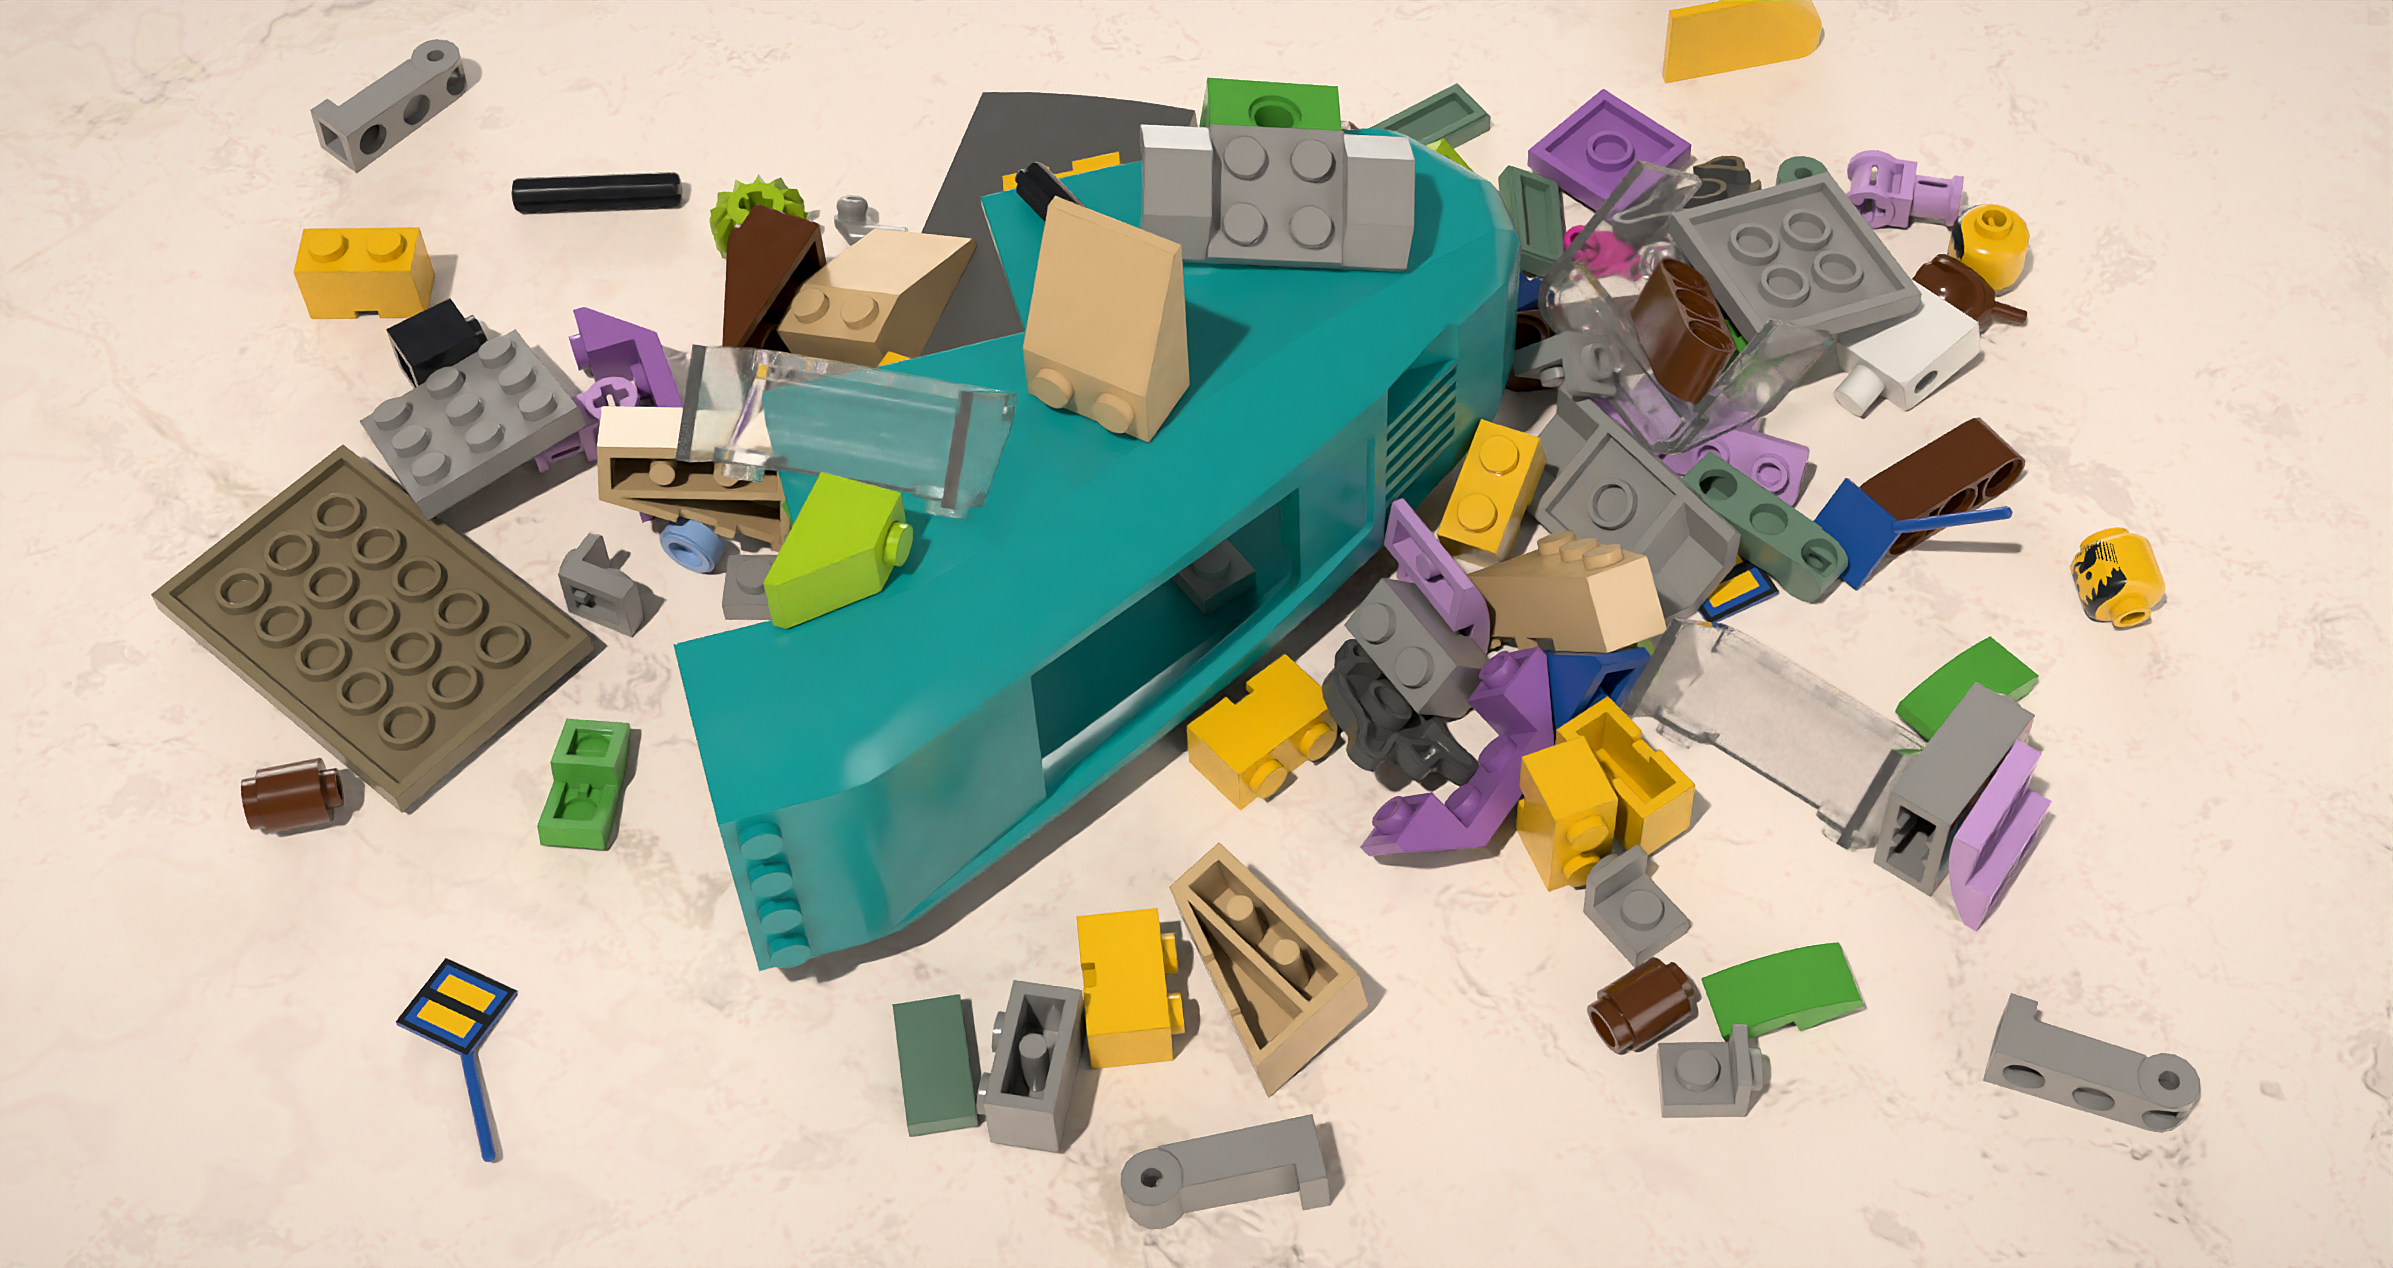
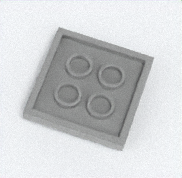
[1668,172,1922,356]
[360,329,588,521]

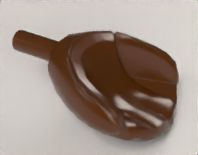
[1912,254,2027,327]

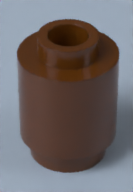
[241,758,344,834]
[1587,957,1694,1053]

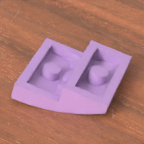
[1384,498,1490,655]
[1949,740,2052,932]

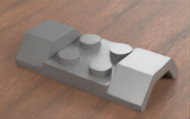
[1139,124,1415,272]
[1526,380,1741,628]

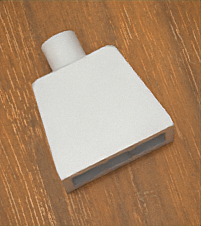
[1833,278,1981,416]

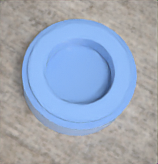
[659,516,725,573]

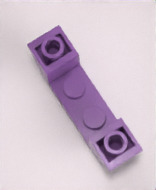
[568,307,684,523]
[1360,647,1554,856]

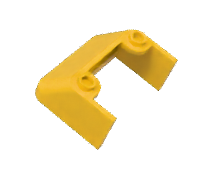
[1662,0,1822,84]

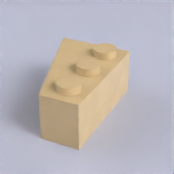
[597,406,791,552]
[1466,531,1667,653]
[1169,842,1368,1098]

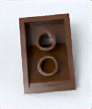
[722,204,827,409]

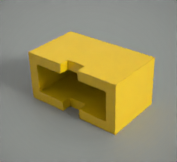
[293,227,435,319]
[1437,419,1547,568]
[1187,654,1337,810]
[1555,696,1696,855]
[1516,735,1618,892]
[1076,908,1185,1069]

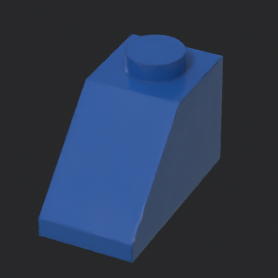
[1543,647,1651,745]

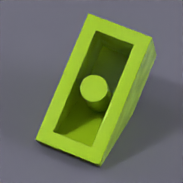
[763,472,913,629]

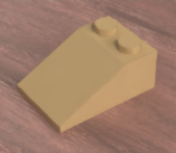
[1023,196,1190,443]
[776,228,977,378]

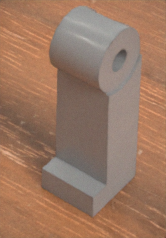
[310,39,467,173]
[1983,993,2200,1133]
[1121,1114,1330,1229]

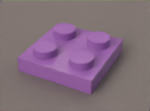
[1527,89,1692,218]

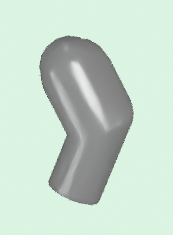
[834,195,908,246]

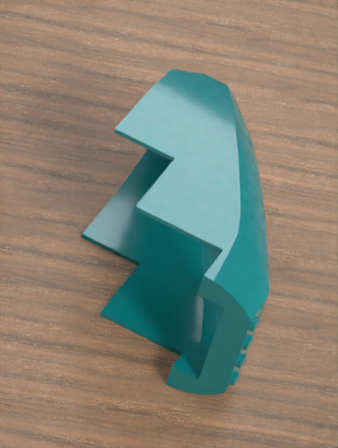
[673,128,1521,971]

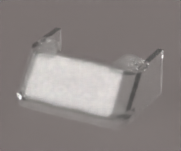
[1538,160,1835,455]
[675,344,1018,519]
[1621,618,1928,852]

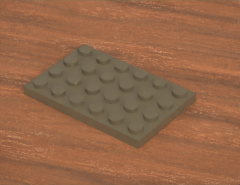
[151,444,594,813]

